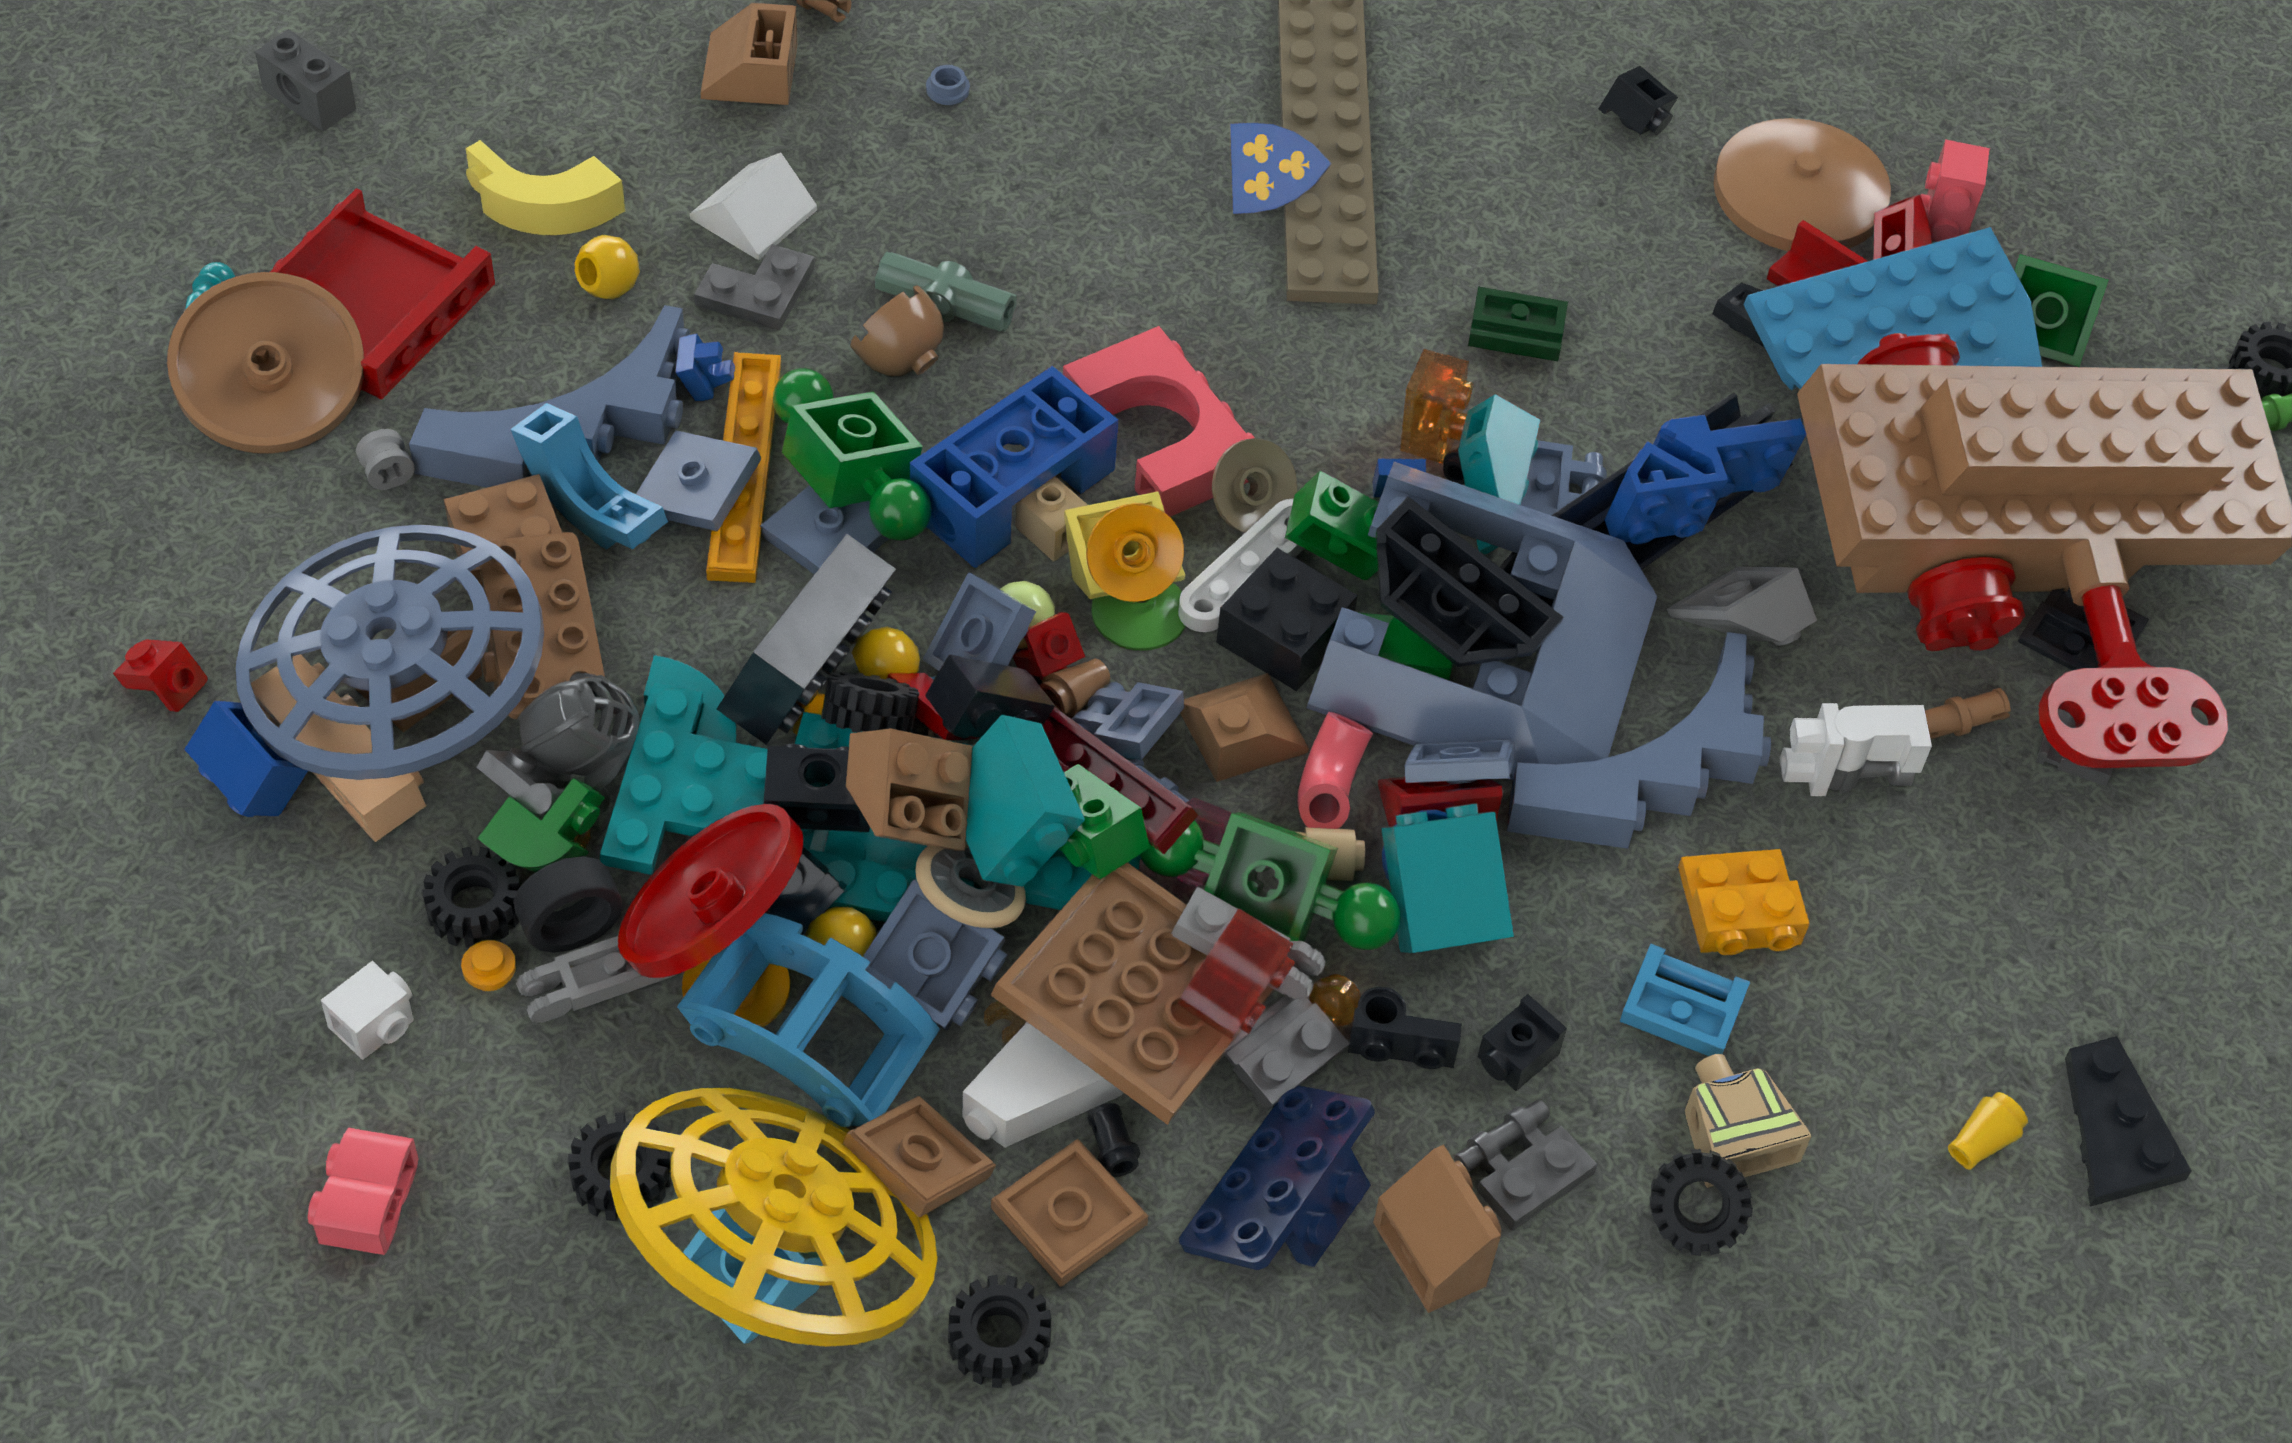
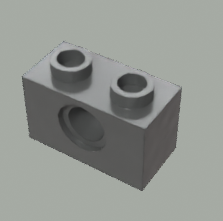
[255,29,356,132]

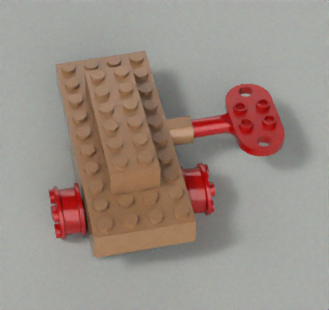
[1797,333,2292,768]

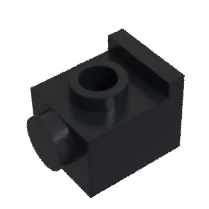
[1598,66,1678,135]
[1477,994,1567,1091]

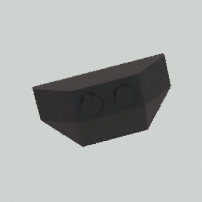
[1375,496,1564,667]

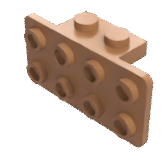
[480,532,605,719]

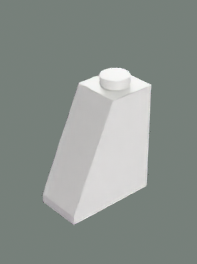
[962,1022,1124,1147]

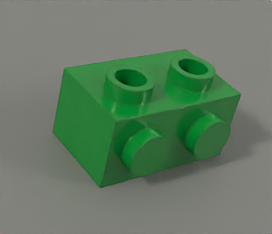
[1285,471,1379,580]
[1059,764,1150,880]

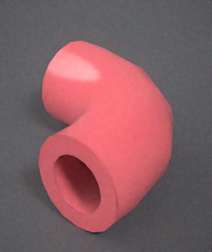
[1298,712,1373,829]

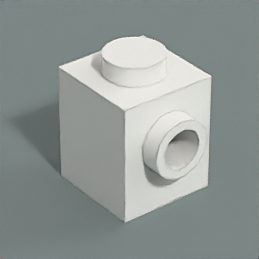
[321,961,414,1060]

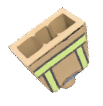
[1685,1054,1811,1188]

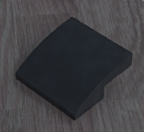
[2018,587,2149,671]

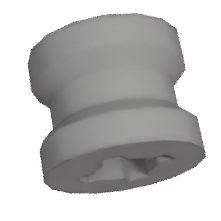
[356,429,415,490]

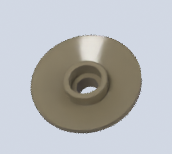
[1212,438,1297,533]

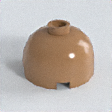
[850,285,944,376]

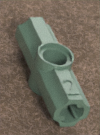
[875,251,1017,332]

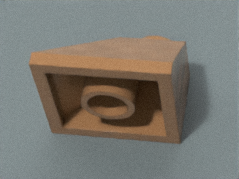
[1180,673,1309,782]

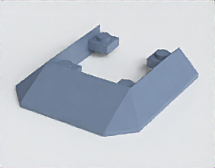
[1306,462,1657,780]

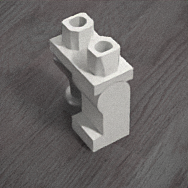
[1780,703,1932,796]

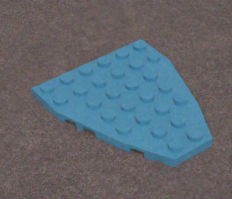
[1743,227,2042,391]

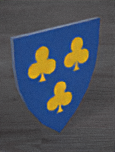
[1230,123,1332,214]

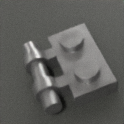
[1454,1100,1598,1231]

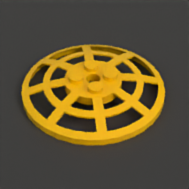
[610,1088,937,1347]

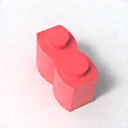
[308,1128,419,1255]

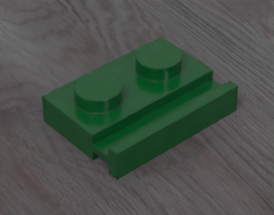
[1468,286,1568,362]

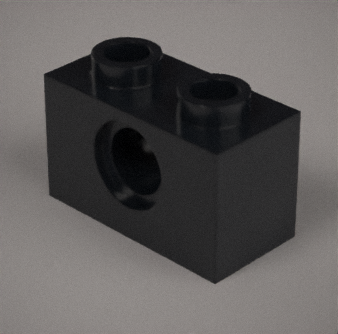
[764,744,870,832]

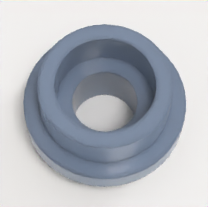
[926,65,970,105]

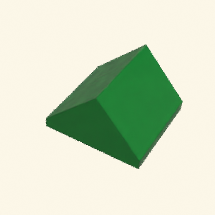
[2014,254,2109,367]

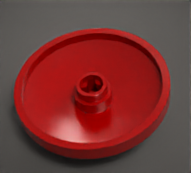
[618,804,803,978]

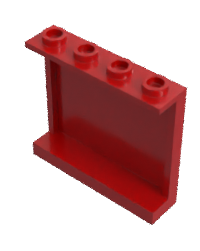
[270,188,495,400]

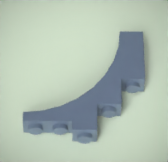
[409,305,690,488]
[1507,632,1771,849]

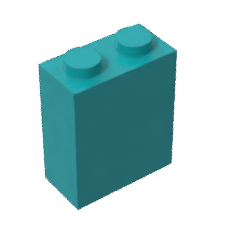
[966,715,1085,887]
[1381,804,1514,953]

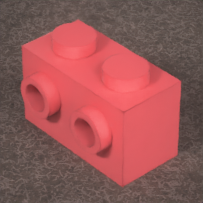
[1920,139,1990,242]

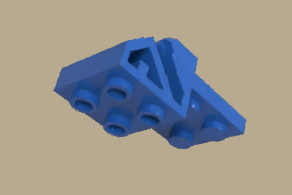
[1605,415,1806,544]

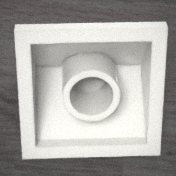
[690,153,817,260]

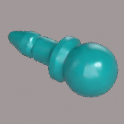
[185,262,235,310]

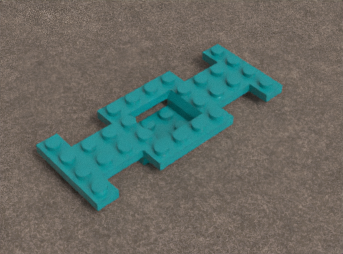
[600,681,1141,922]

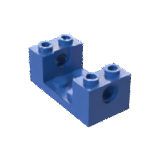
[910,366,1118,568]

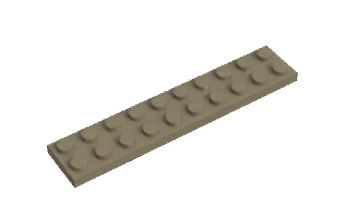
[1278,0,1378,304]

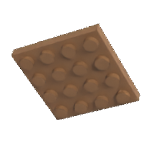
[991,862,1275,1125]

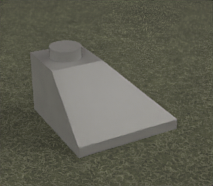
[1667,566,1817,646]

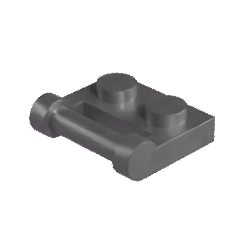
[476,748,610,815]

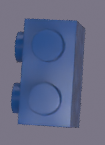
[184,701,308,817]

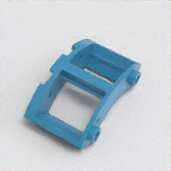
[677,913,940,1127]

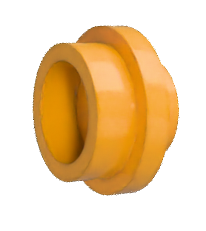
[461,940,516,991]

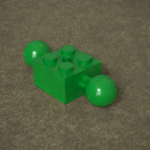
[773,368,932,541]
[1140,812,1401,950]

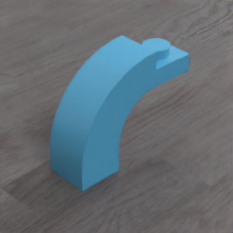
[510,403,668,549]

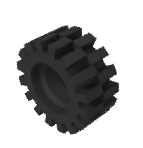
[2228,322,2292,401]
[821,672,920,733]
[422,847,520,948]
[568,1112,672,1221]
[1649,1149,1753,1256]
[948,1275,1052,1388]

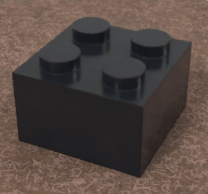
[1216,547,1358,692]

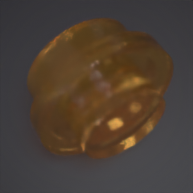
[1309,974,1361,1026]

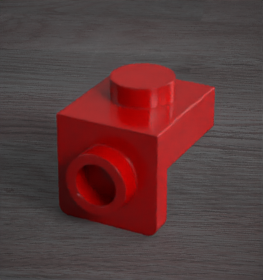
[1013,612,1085,680]
[113,639,208,712]

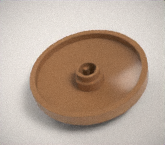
[1714,118,1891,251]
[167,272,364,453]

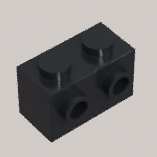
[925,654,1055,738]

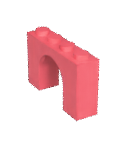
[1063,326,1255,517]

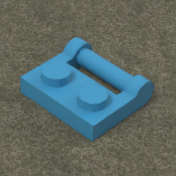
[1620,944,1750,1056]

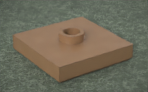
[843,1096,996,1217]
[991,1139,1148,1287]

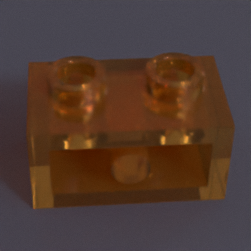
[1400,349,1473,464]

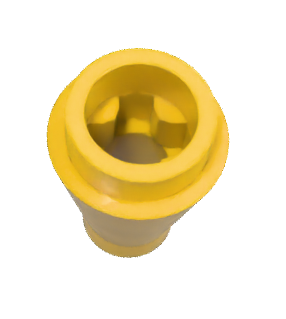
[1948,1092,2028,1170]

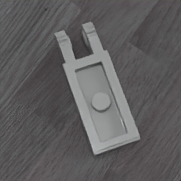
[1171,887,1326,1001]
[516,936,676,1024]

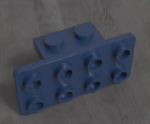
[1179,1085,1375,1270]

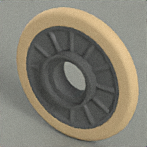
[915,841,1026,928]

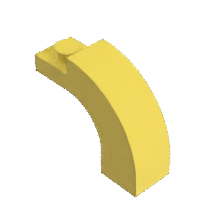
[466,140,625,235]

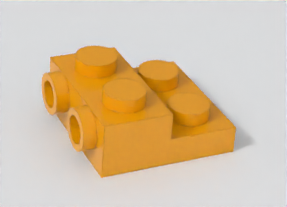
[1678,849,1810,955]

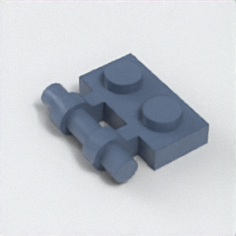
[1521,440,1607,515]
[1072,682,1184,760]

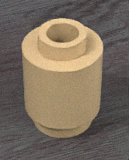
[1296,827,1365,881]

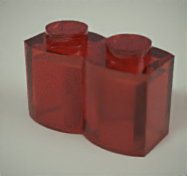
[1178,909,1296,1040]

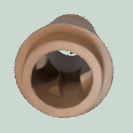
[1039,658,1110,718]

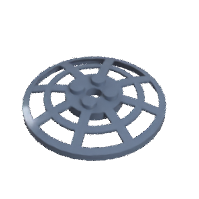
[236,525,544,780]

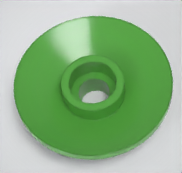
[1091,583,1186,651]

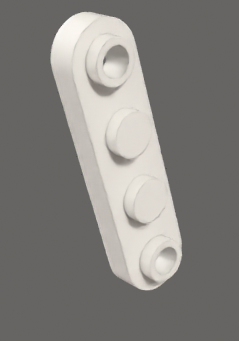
[1178,499,1305,632]

